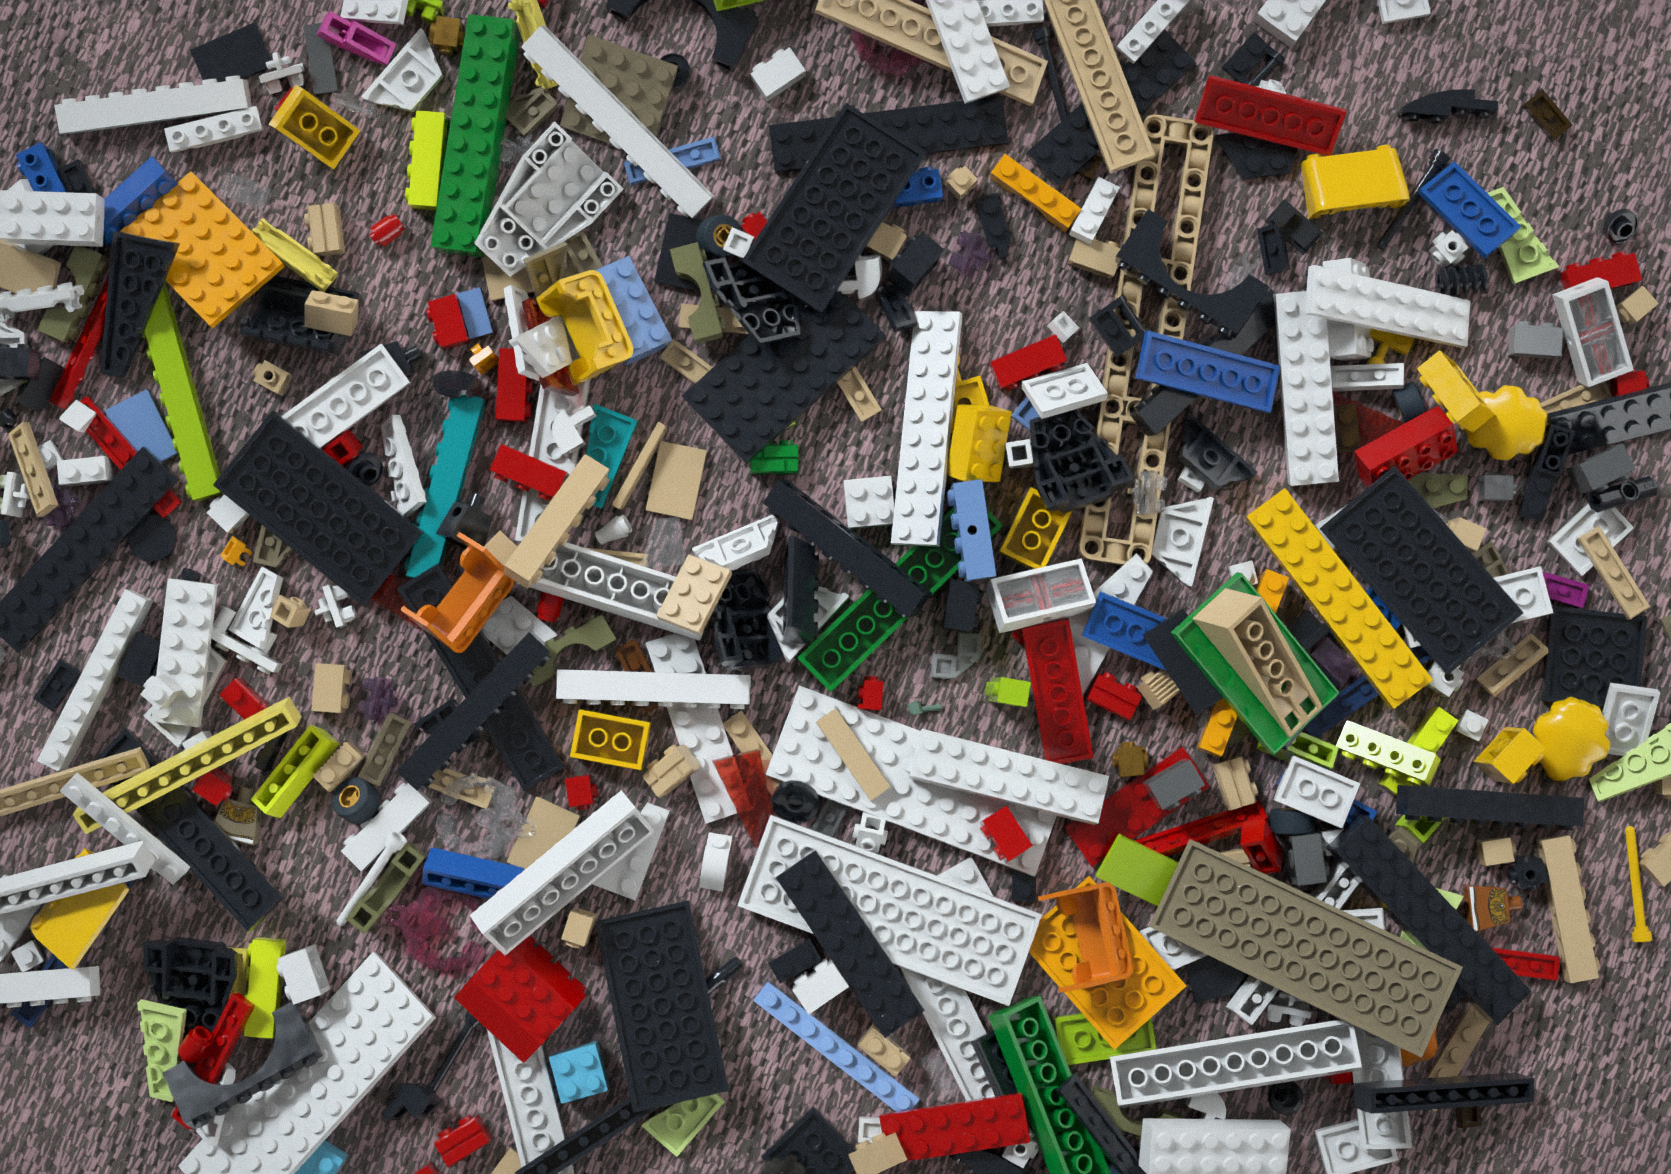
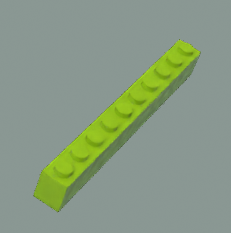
[143,282,223,502]

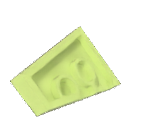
[641,1094,725,1157]

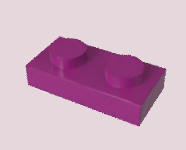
[1542,572,1589,608]

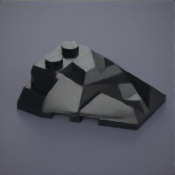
[702,257,800,345]
[1029,409,1135,513]
[715,569,799,670]
[143,937,237,1040]

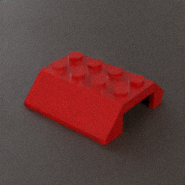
[454,935,587,1063]

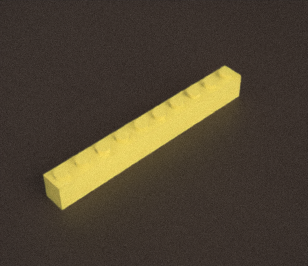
[73,697,301,834]

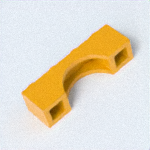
[989,154,1082,233]

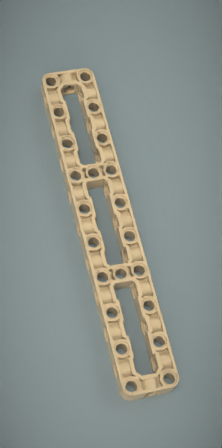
[1078,115,1213,566]

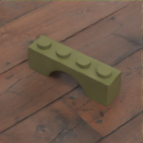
[670,242,726,345]
[38,246,109,344]
[529,613,618,687]
[346,841,428,934]
[1091,1085,1186,1140]

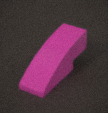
[316,11,396,65]

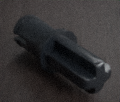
[706,957,744,995]

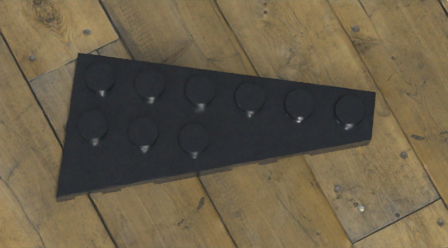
[100,231,180,377]

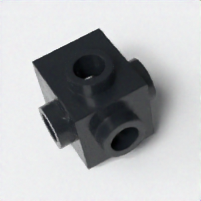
[1507,855,1549,892]

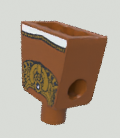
[1462,884,1522,932]

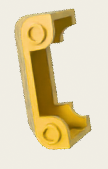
[1301,145,1410,219]
[536,270,633,386]

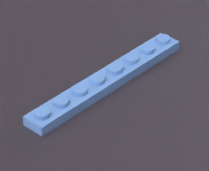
[753,981,920,1112]

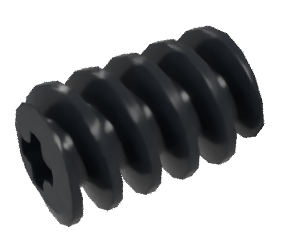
[1435,264,1488,296]

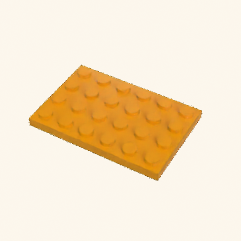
[120,172,285,329]
[1029,876,1187,1050]

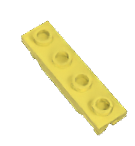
[508,0,558,90]
[251,218,338,292]

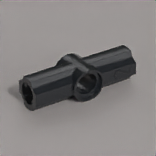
[1588,476,1659,513]

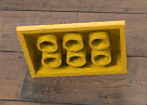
[29,848,130,970]

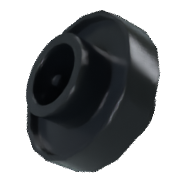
[660,53,691,89]
[1603,209,1639,243]
[348,453,384,486]
[1267,1081,1304,1116]

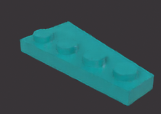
[586,403,638,509]

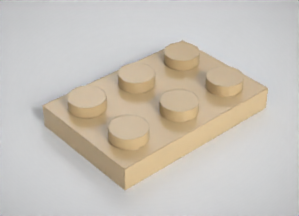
[656,554,732,636]

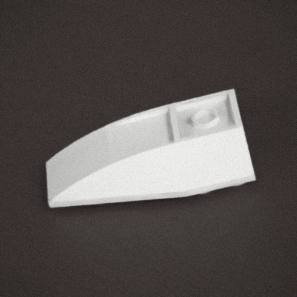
[474,122,623,276]

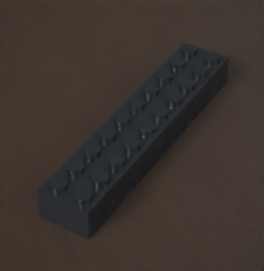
[1326,814,1531,1025]

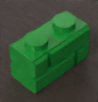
[750,440,798,475]

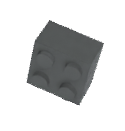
[1566,444,1636,496]
[1142,759,1205,811]
[1283,832,1329,886]

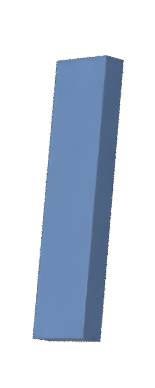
[624,137,721,186]

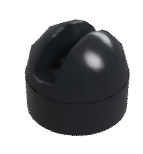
[0,408,17,429]

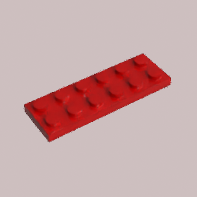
[1194,75,1347,156]
[1021,618,1094,764]
[1064,747,1210,867]
[879,1092,1031,1162]

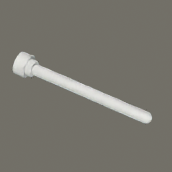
[336,831,407,926]

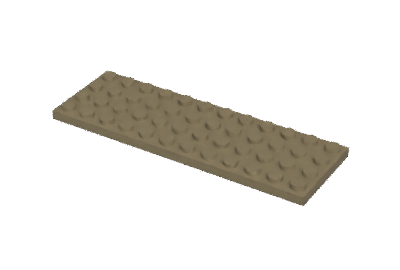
[1149,839,1463,1058]

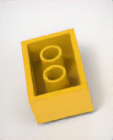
[269,85,361,169]
[1417,350,1496,433]
[947,405,1012,482]
[998,487,1072,570]
[570,709,652,770]
[1473,727,1546,784]

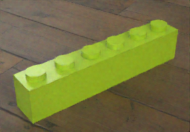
[984,677,1031,707]

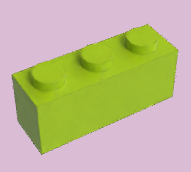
[1257,732,1339,771]

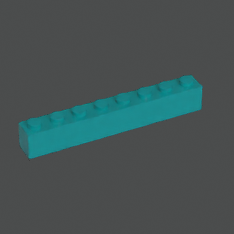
[404,394,486,578]

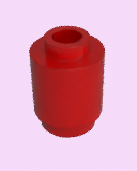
[369,214,405,247]
[536,591,564,623]
[178,1026,212,1063]

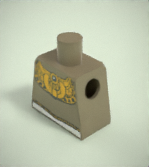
[215,786,262,845]

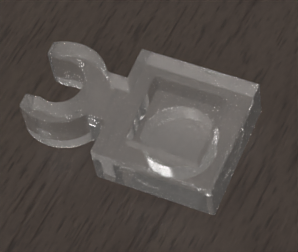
[1223,252,1261,290]

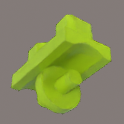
[405,0,445,24]

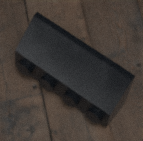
[782,536,819,644]

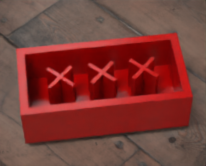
[1354,406,1457,488]

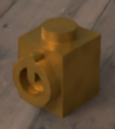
[429,16,465,55]
[1112,741,1149,777]

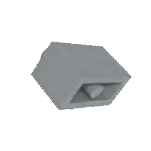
[1508,321,1563,359]

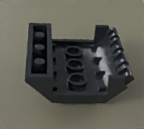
[239,276,360,357]

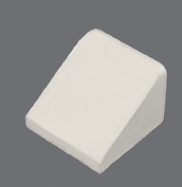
[59,400,97,433]

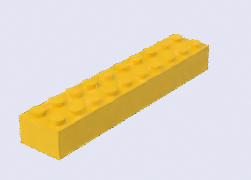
[1245,488,1433,710]

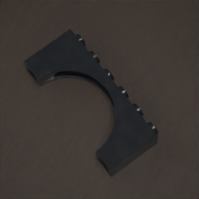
[606,0,759,73]
[1115,209,1269,339]
[163,1002,323,1128]

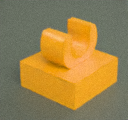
[469,343,499,375]
[220,536,252,566]

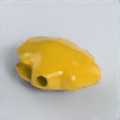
[1463,385,1547,460]
[1532,697,1610,782]

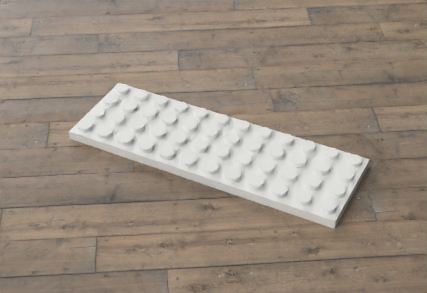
[766,685,1056,876]
[737,815,1042,1006]
[179,951,436,1174]

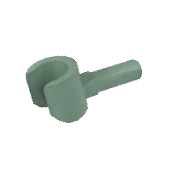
[907,700,942,715]

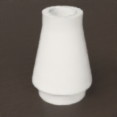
[595,515,632,545]

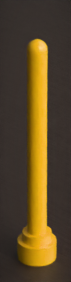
[1625,826,1652,942]

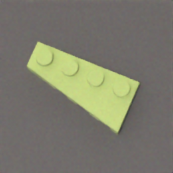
[1488,187,1559,285]
[1589,723,1671,802]
[137,999,186,1102]

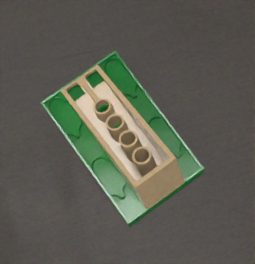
[1170,572,1339,755]

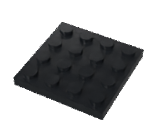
[1541,606,1647,708]

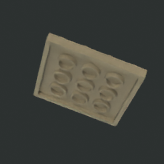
[560,34,679,145]

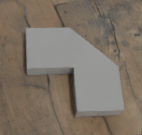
[931,632,982,679]

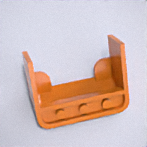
[401,532,515,653]
[1038,882,1133,993]

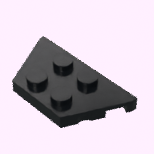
[1214,132,1298,180]
[1178,412,1257,491]

